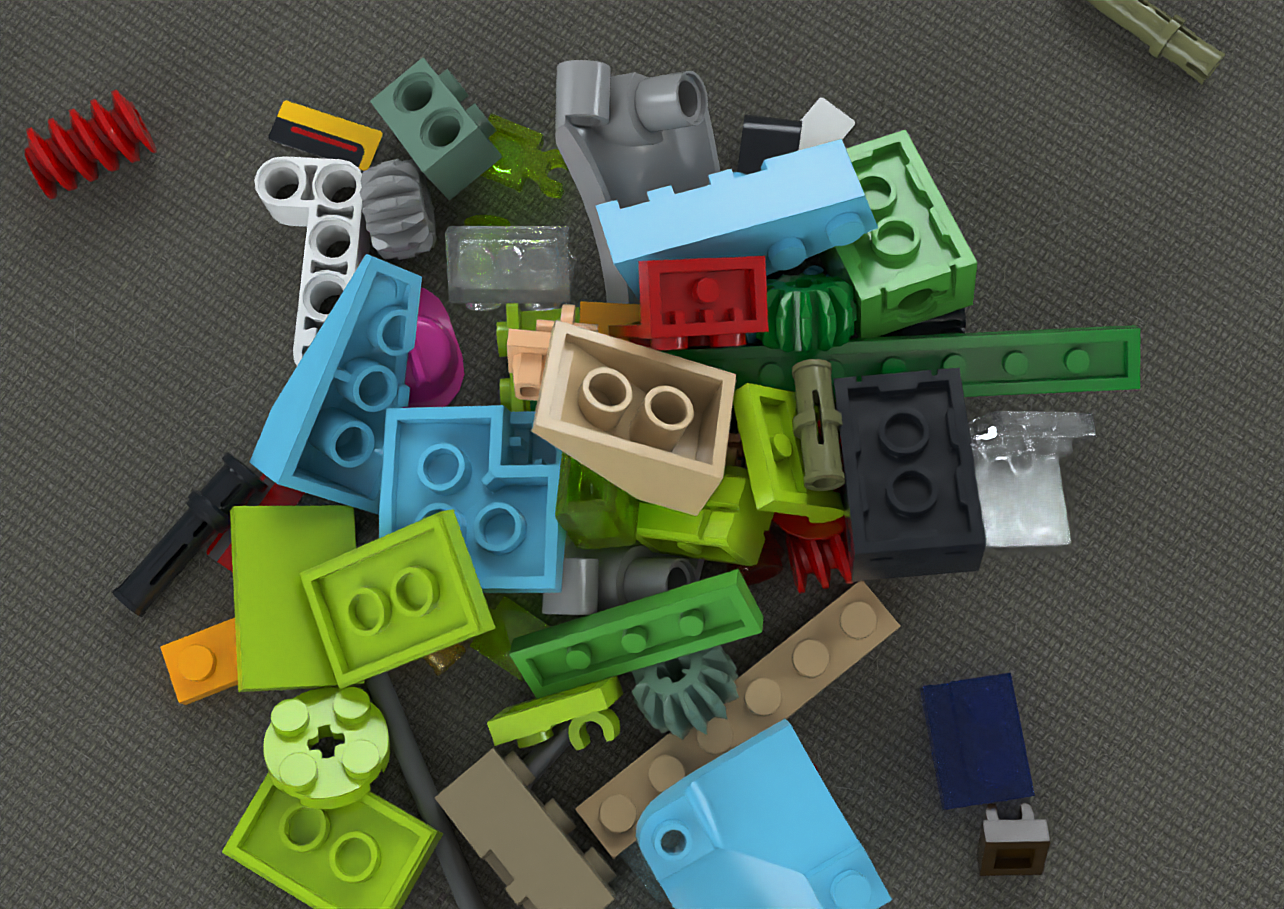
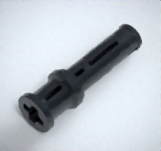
[112,452,268,617]

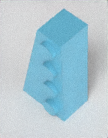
[596,139,878,301]

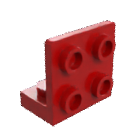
[608,256,768,350]

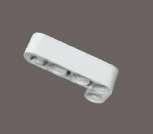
[254,156,371,366]

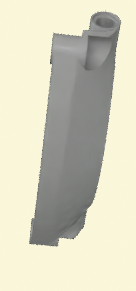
[542,60,720,615]

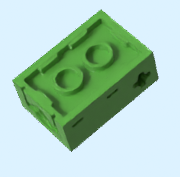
[818,129,977,338]

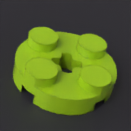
[263,687,391,809]

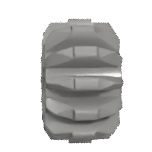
[360,159,437,260]

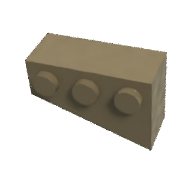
[435,748,617,909]

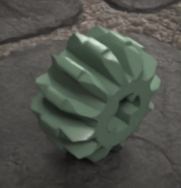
[631,645,739,740]

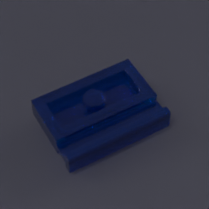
[920,672,1035,811]

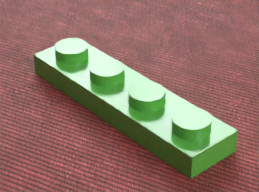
[509,569,764,699]

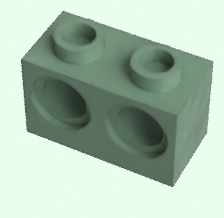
[370,57,503,201]

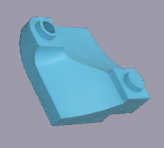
[379,405,580,593]
[636,719,892,909]

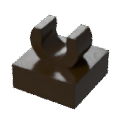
[976,803,1050,876]

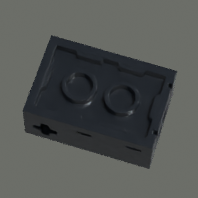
[833,367,987,582]

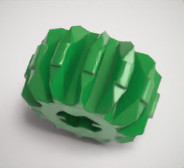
[756,273,857,354]

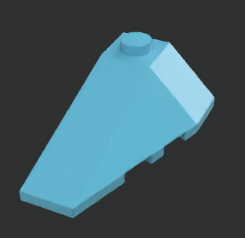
[249,254,422,515]

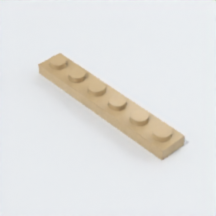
[575,581,901,859]

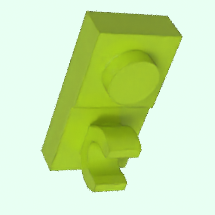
[487,676,624,751]

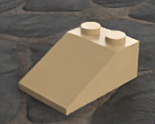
[532,320,736,516]

